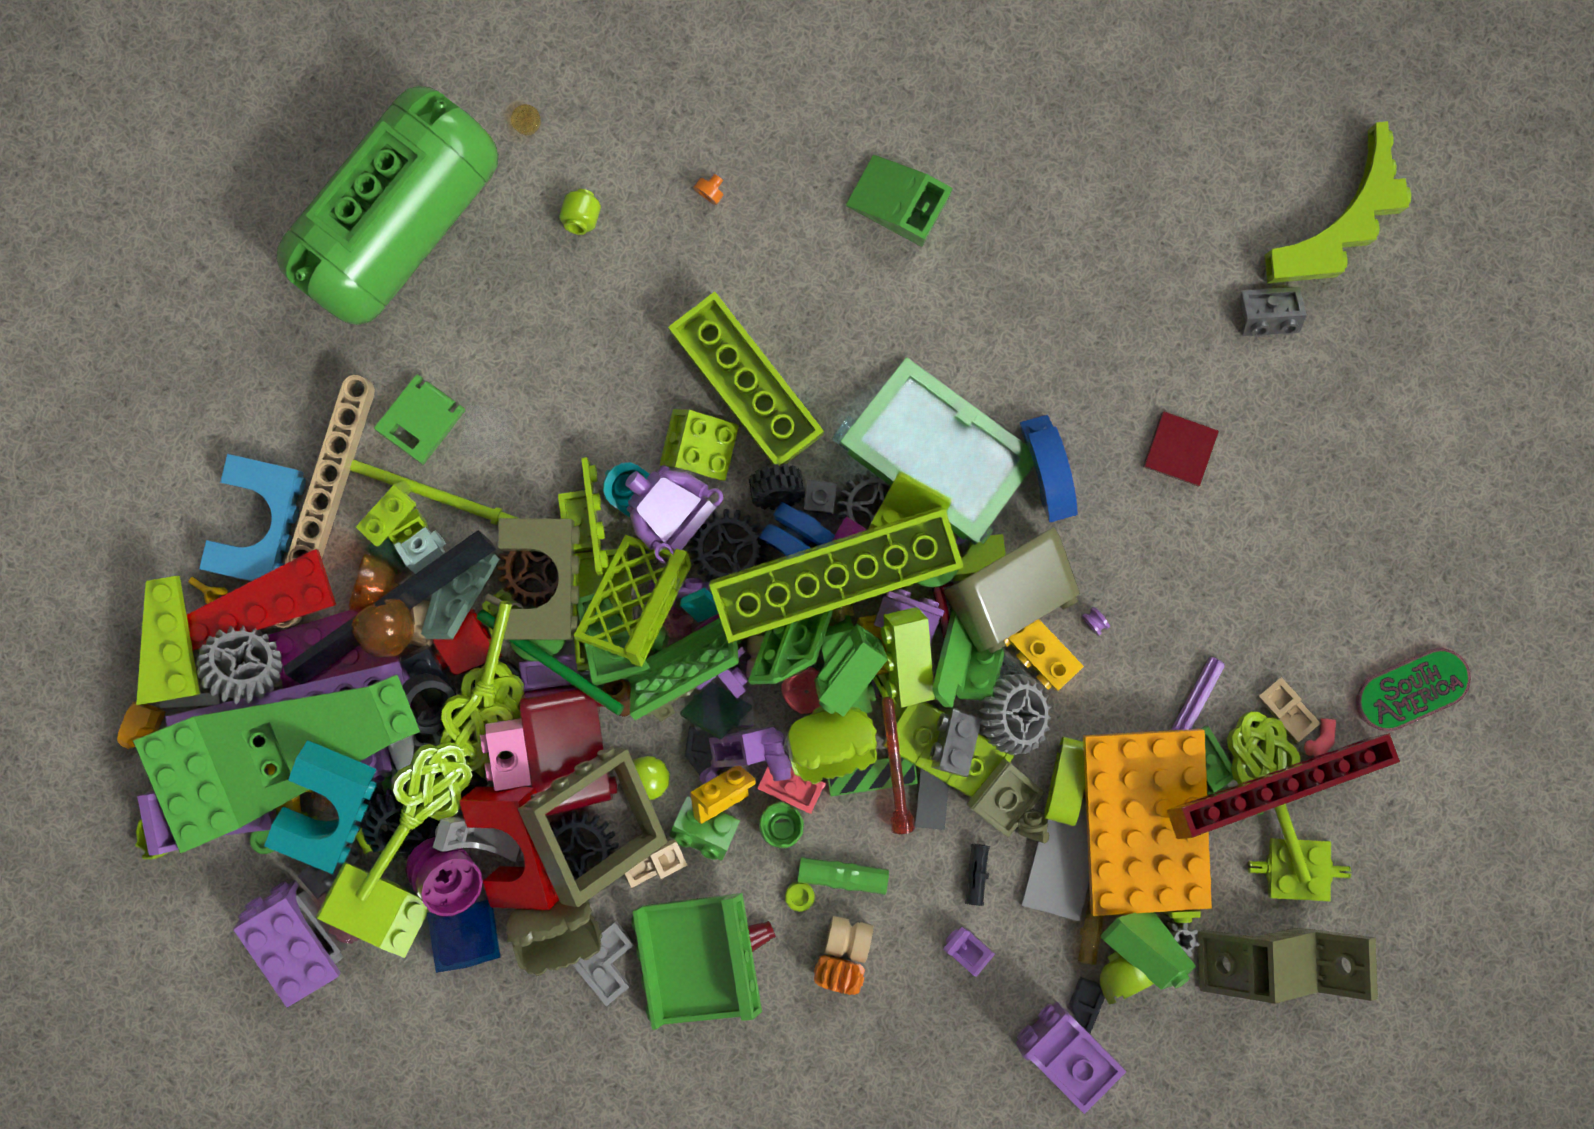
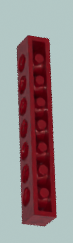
[1167,733,1400,839]

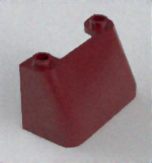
[520,682,618,816]

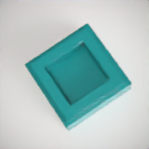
[680,587,719,623]

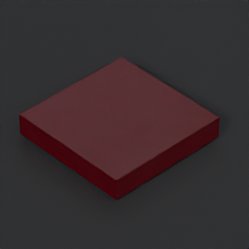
[1143,411,1219,487]

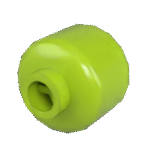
[559,189,601,235]

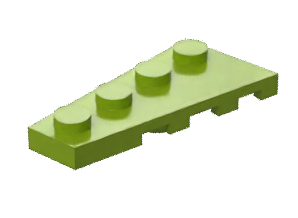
[136,576,200,705]

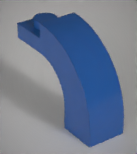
[1020,415,1078,523]

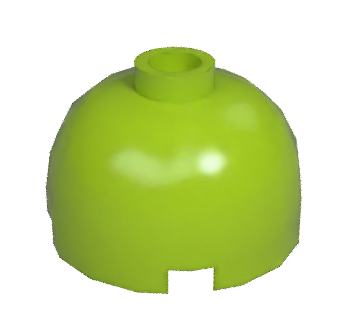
[1100,952,1154,1005]

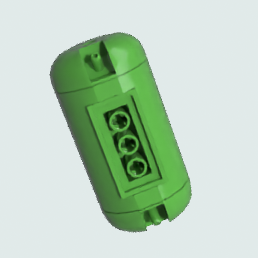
[276,86,499,325]

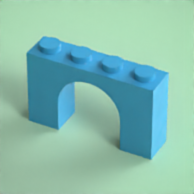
[199,454,306,581]

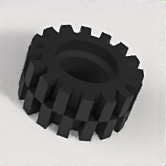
[749,464,805,510]

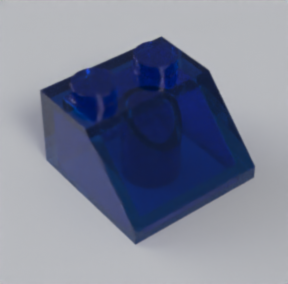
[427,899,501,973]

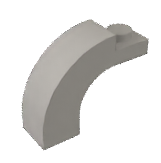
[433,810,525,862]

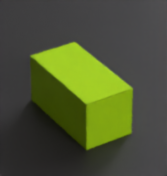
[388,508,429,545]

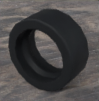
[402,673,457,735]

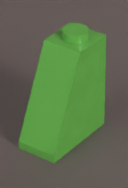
[1100,912,1196,990]

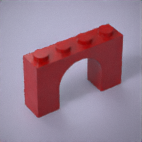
[459,787,559,910]

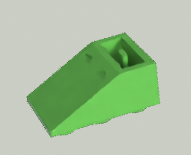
[846,154,953,247]

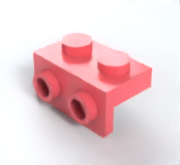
[757,758,826,814]

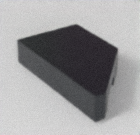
[684,726,719,776]
[1069,976,1105,1034]

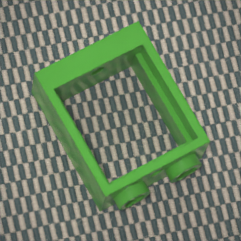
[814,624,888,717]

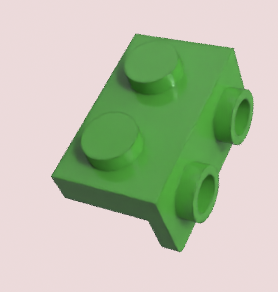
[669,796,741,861]

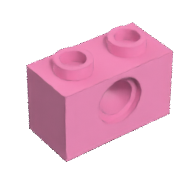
[480,718,531,791]

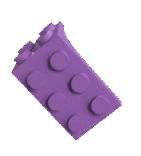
[233,880,341,1007]
[1016,1001,1126,1114]

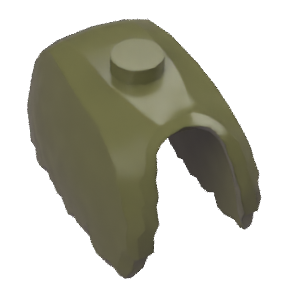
[507,900,603,976]

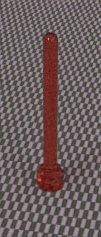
[882,697,915,834]

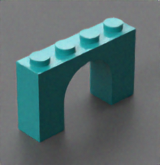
[264,740,377,874]

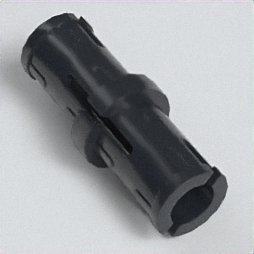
[965,844,990,906]

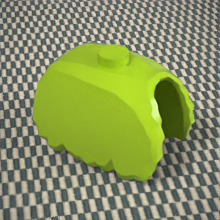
[787,707,877,784]

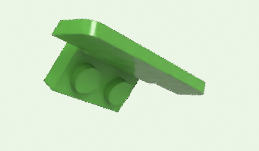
[932,608,1004,708]

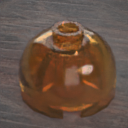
[348,554,400,613]
[352,599,415,657]

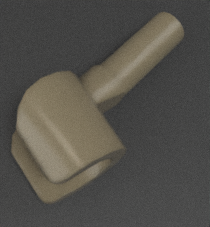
[484,593,524,609]

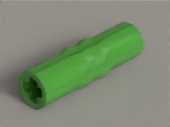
[798,857,889,895]

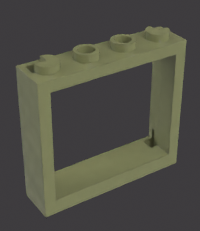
[518,746,668,907]

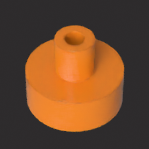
[693,174,724,205]

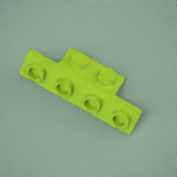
[558,457,609,577]

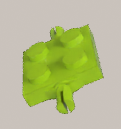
[1248,838,1351,902]

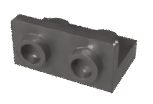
[1239,287,1307,337]
[930,708,982,777]

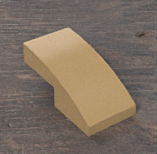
[1259,677,1321,744]
[624,839,687,888]

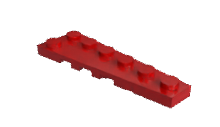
[187,549,336,651]

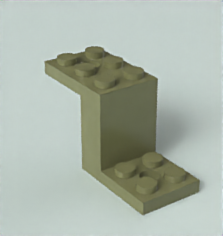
[1198,928,1378,1004]

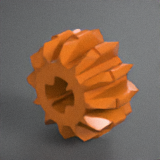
[814,955,865,995]

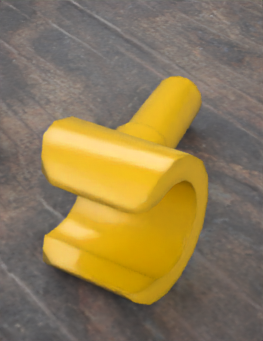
[188,577,228,604]

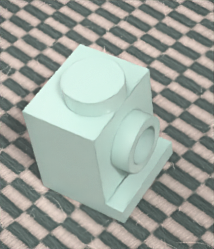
[394,527,446,574]

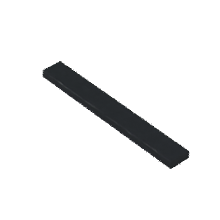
[283,530,496,684]

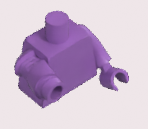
[700,727,792,784]

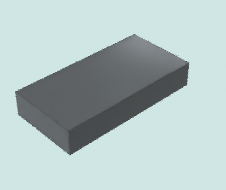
[915,768,949,830]

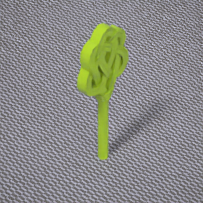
[440,601,514,771]
[455,660,524,779]
[1227,711,1311,883]
[355,742,472,901]

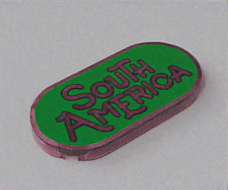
[1356,648,1471,731]

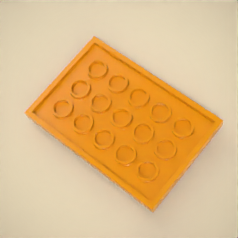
[1083,729,1212,916]

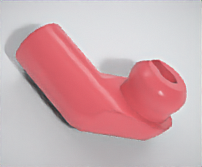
[1304,718,1336,757]

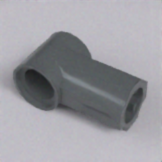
[298,842,361,899]

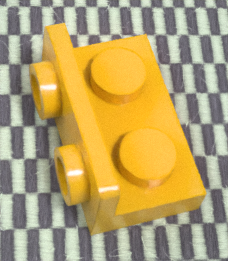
[690,766,756,824]

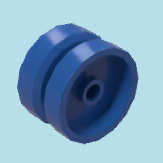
[759,502,835,556]

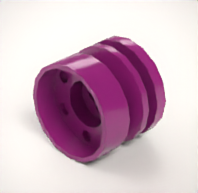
[405,837,483,916]

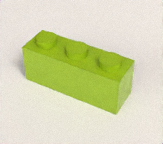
[881,607,935,708]

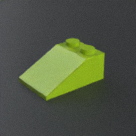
[316,862,429,958]

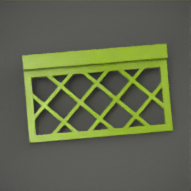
[574,534,692,667]

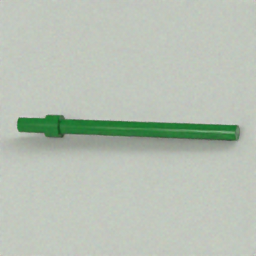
[477,609,624,716]

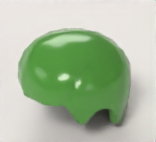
[759,802,804,849]

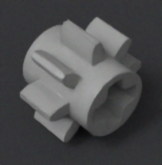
[1167,922,1200,957]

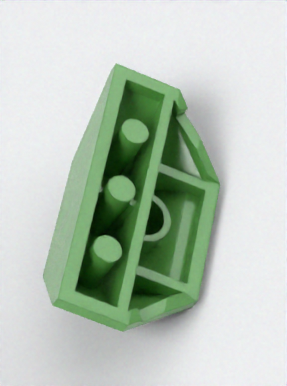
[748,610,833,684]

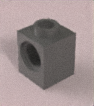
[804,480,837,515]

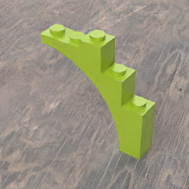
[1264,121,1411,284]

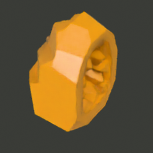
[117,701,166,749]

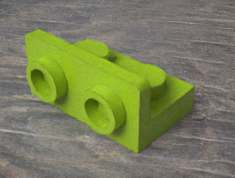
[356,481,416,546]

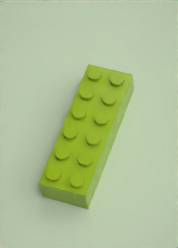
[668,291,824,467]

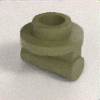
[1018,811,1050,844]

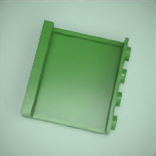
[632,893,762,1030]

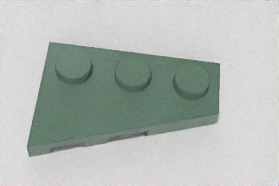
[421,554,500,639]

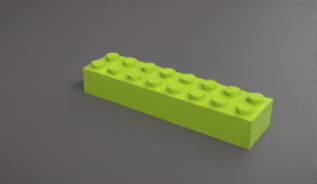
[709,506,964,643]

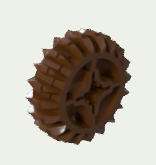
[497,551,575,608]

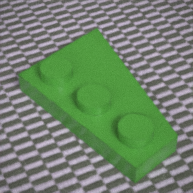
[577,594,652,686]

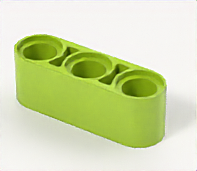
[1044,736,1085,826]

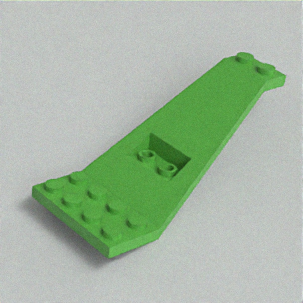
[132,675,420,854]

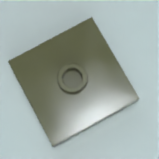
[966,758,1045,838]

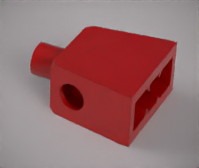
[433,609,503,676]

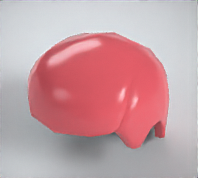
[781,666,821,714]

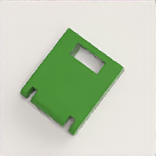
[374,374,465,465]

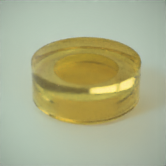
[511,104,541,135]

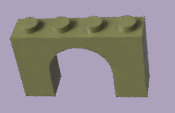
[497,518,580,640]

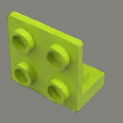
[659,409,739,481]
[868,472,952,530]

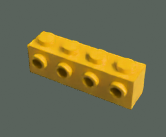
[1004,619,1084,691]

